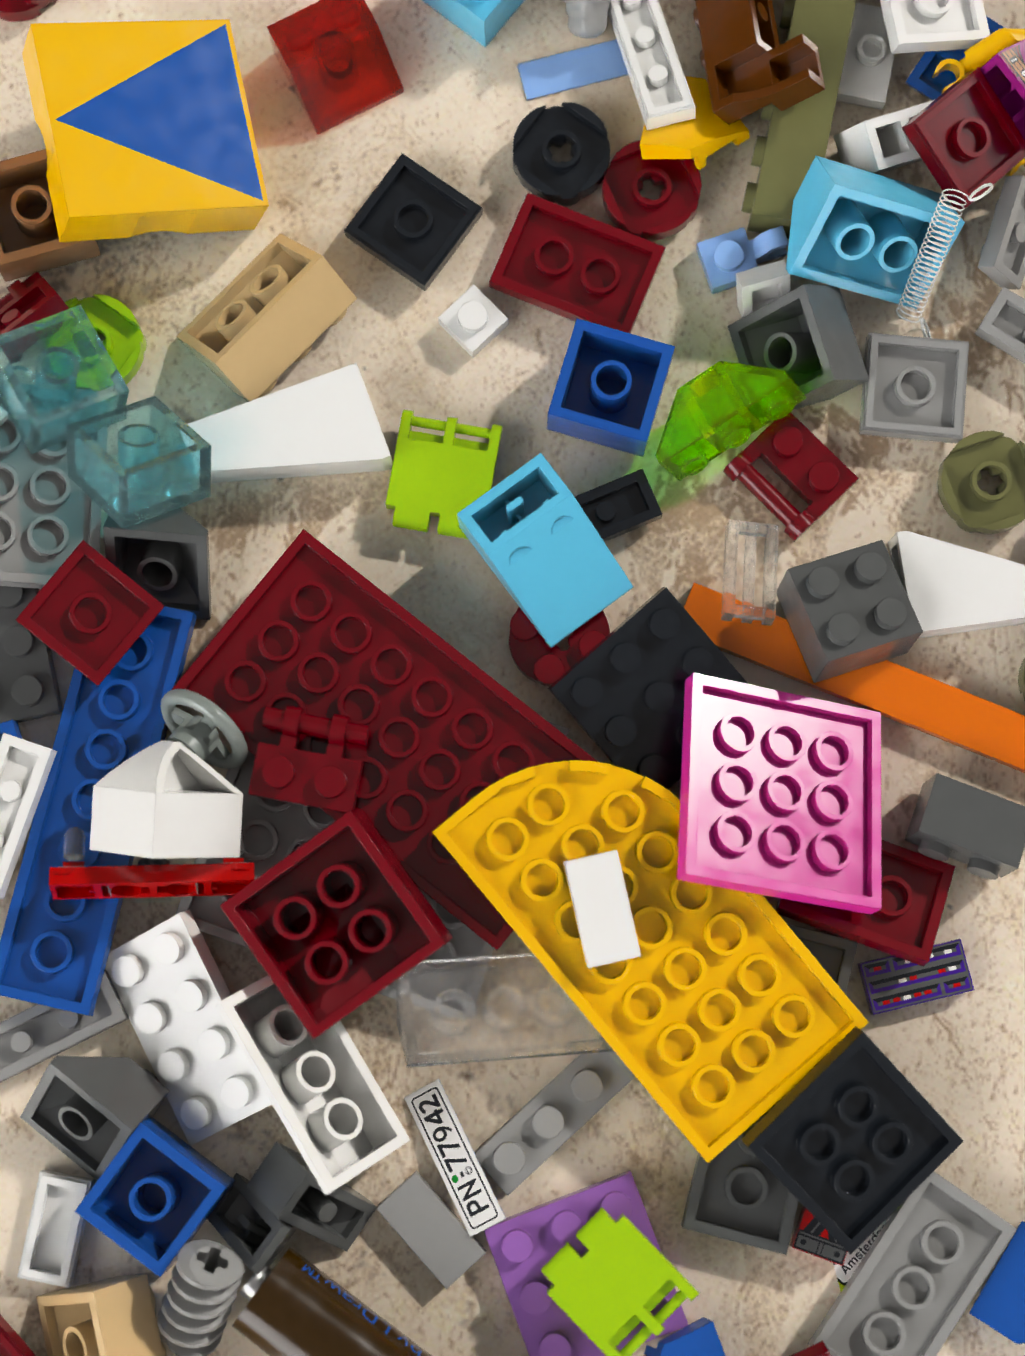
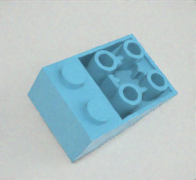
[457,453,633,648]

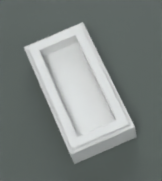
[563,850,641,968]
[17,1169,95,1288]

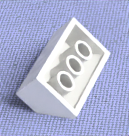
[216,975,410,1195]

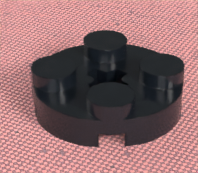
[513,102,610,206]

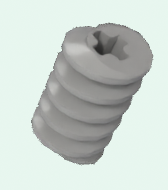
[157,1239,245,1356]

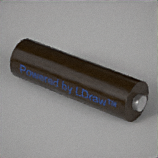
[232,1247,431,1356]

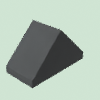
[207,1173,297,1274]

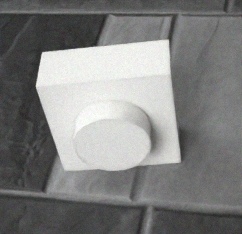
[736,260,791,318]
[438,284,509,358]

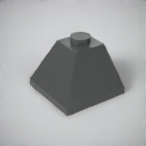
[103,494,212,620]
[21,1056,170,1180]

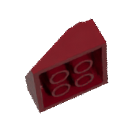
[220,808,453,1039]

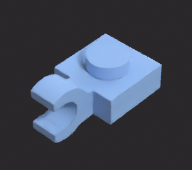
[696,226,789,294]

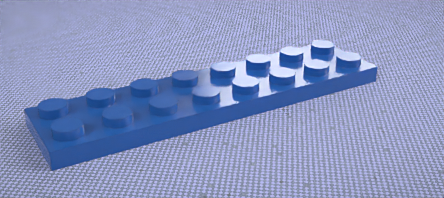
[0,606,197,1016]

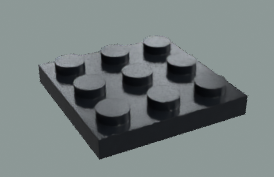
[548,587,748,789]
[741,1026,963,1255]

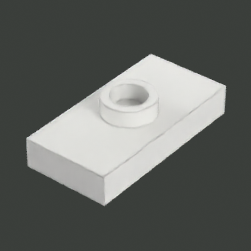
[836,2,895,110]

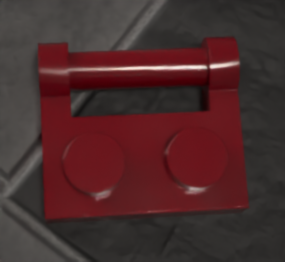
[723,409,859,542]

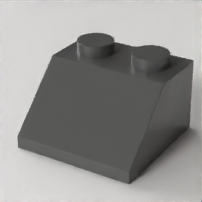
[728,284,869,419]

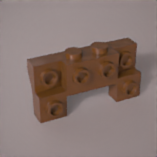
[693,0,825,125]

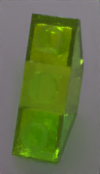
[655,361,807,481]

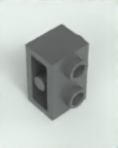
[905,773,1025,880]

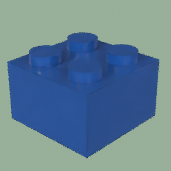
[547,318,675,457]
[75,1117,235,1277]

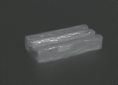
[721,520,779,626]

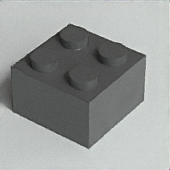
[775,540,923,683]

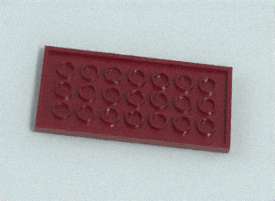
[172,529,598,951]

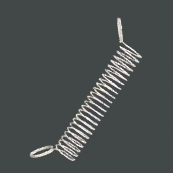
[896,183,994,338]

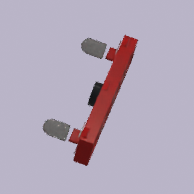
[49,827,255,900]

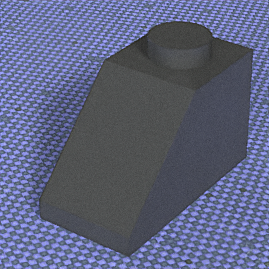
[246,1142,377,1251]

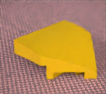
[640,76,750,170]

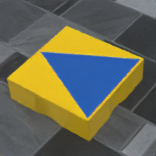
[22,19,269,242]

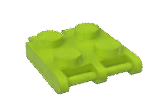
[385,409,503,539]
[541,1208,700,1356]

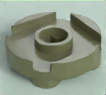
[937,431,1025,534]

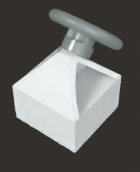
[90,689,248,859]

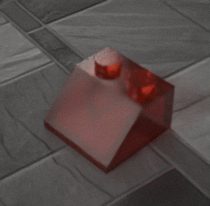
[267,0,404,135]

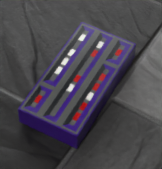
[857,939,974,1015]

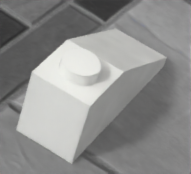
[833,100,934,174]

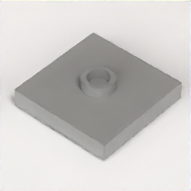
[859,333,969,443]

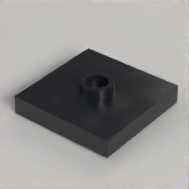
[344,153,483,291]

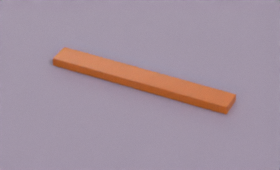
[684,583,1025,773]

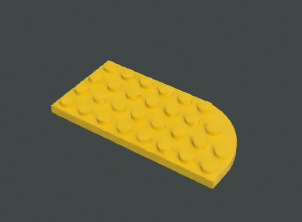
[432,760,869,1163]

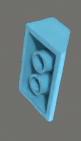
[786,156,965,309]

